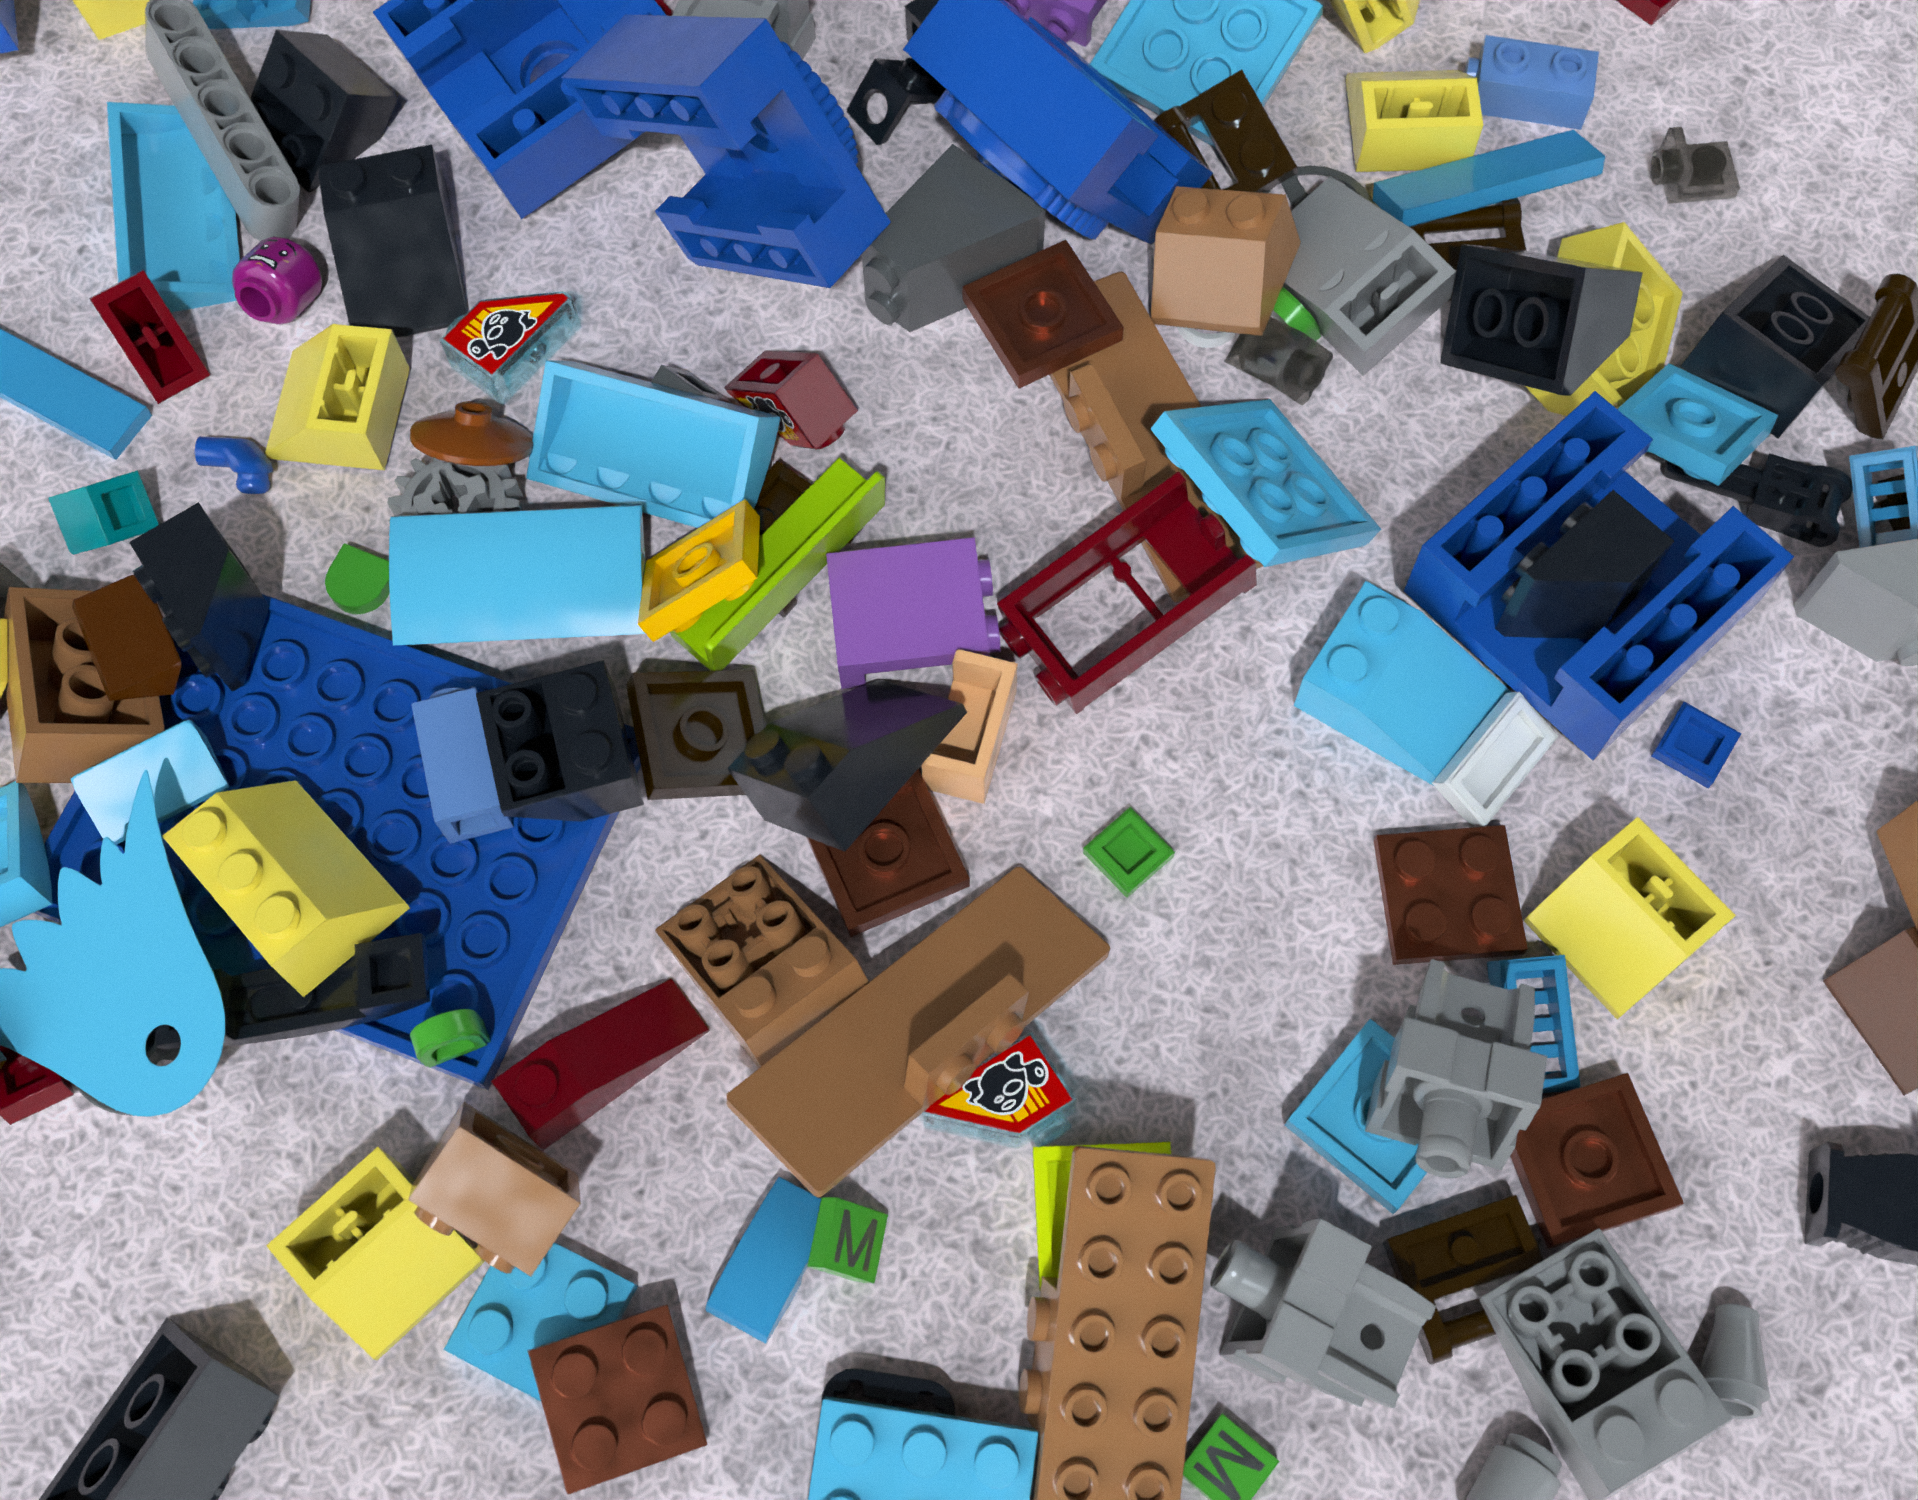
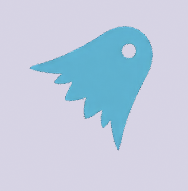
[0,770,225,1117]

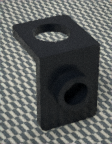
[847,58,946,145]

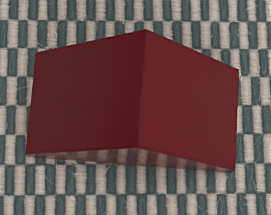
[89,270,210,404]

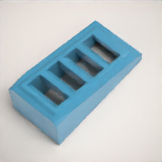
[1849,446,1918,548]
[1487,955,1581,1093]

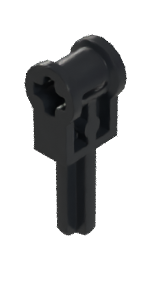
[1664,453,1853,547]

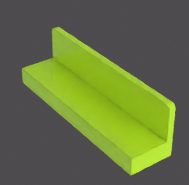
[670,457,885,671]

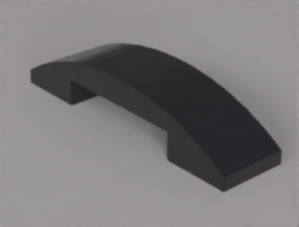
[155,933,430,1049]

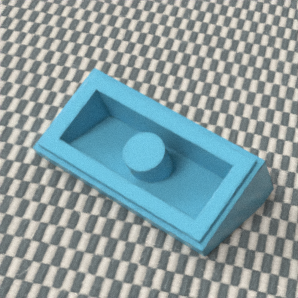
[71,720,230,845]

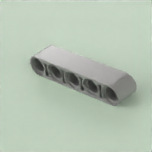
[145,0,300,241]

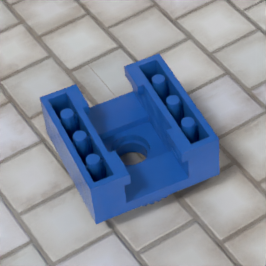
[373,0,667,219]
[903,0,1213,245]
[561,15,891,288]
[1404,391,1794,761]

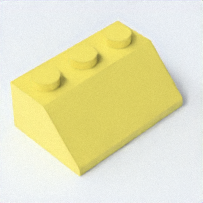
[1525,222,1683,416]
[162,780,410,997]

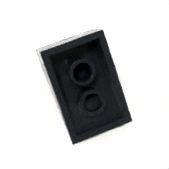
[317,144,468,338]
[1681,255,1870,438]
[727,679,967,852]

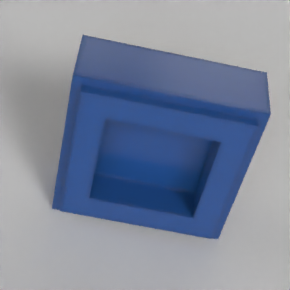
[1651,702,1742,789]

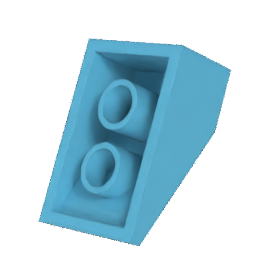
[1294,581,1511,786]

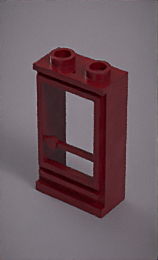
[997,471,1257,714]

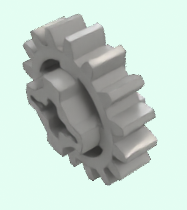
[387,458,523,523]

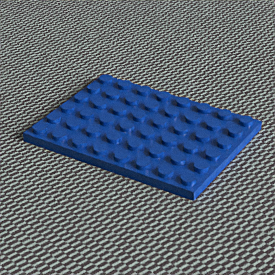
[34,594,641,1090]

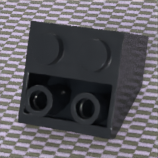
[250,30,398,193]
[1495,490,1674,639]
[129,502,270,692]
[476,660,644,822]

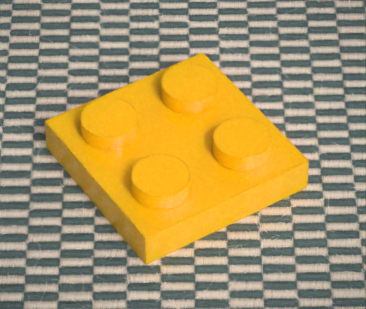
[638,499,760,642]

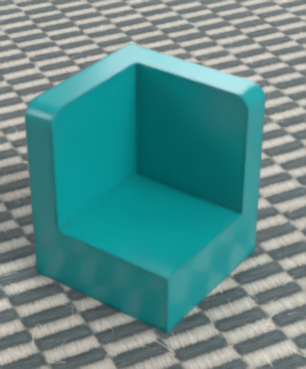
[48,470,159,555]

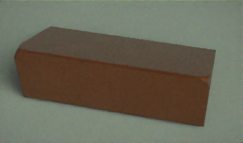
[72,575,181,701]

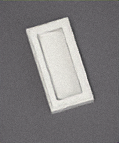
[1432,691,1558,827]

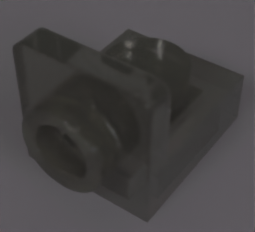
[1651,126,1740,204]
[1224,317,1333,405]

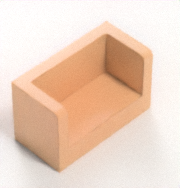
[921,649,1018,804]

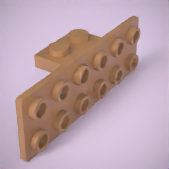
[1049,271,1263,602]
[726,867,1110,1197]
[1019,1146,1216,1500]

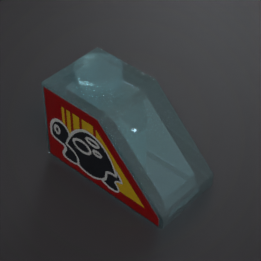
[439,291,582,406]
[918,1032,1077,1149]

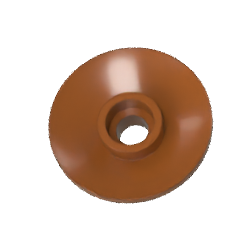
[410,401,533,466]

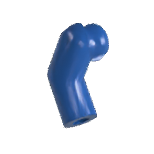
[195,436,273,494]

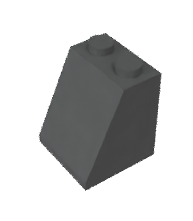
[862,144,1046,332]

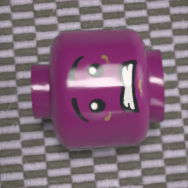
[232,236,322,325]

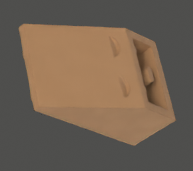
[655,854,869,1068]

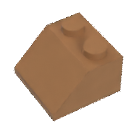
[1151,186,1301,336]
[408,1102,581,1277]

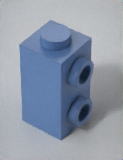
[1464,35,1599,130]
[411,687,514,844]

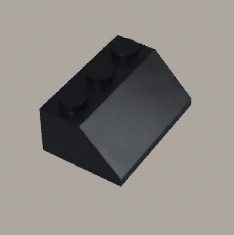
[1440,244,1643,396]
[39,1318,280,1500]

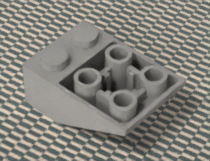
[1283,176,1456,376]
[1479,1228,1733,1500]

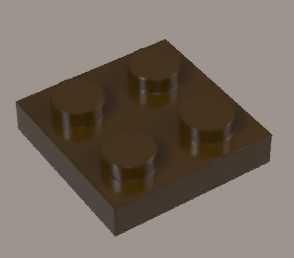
[626,670,765,800]

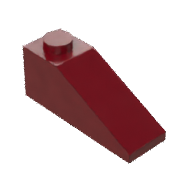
[491,978,709,1151]

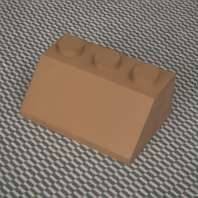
[3,587,165,783]

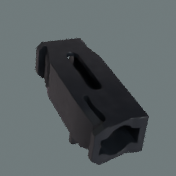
[1804,1142,1918,1266]

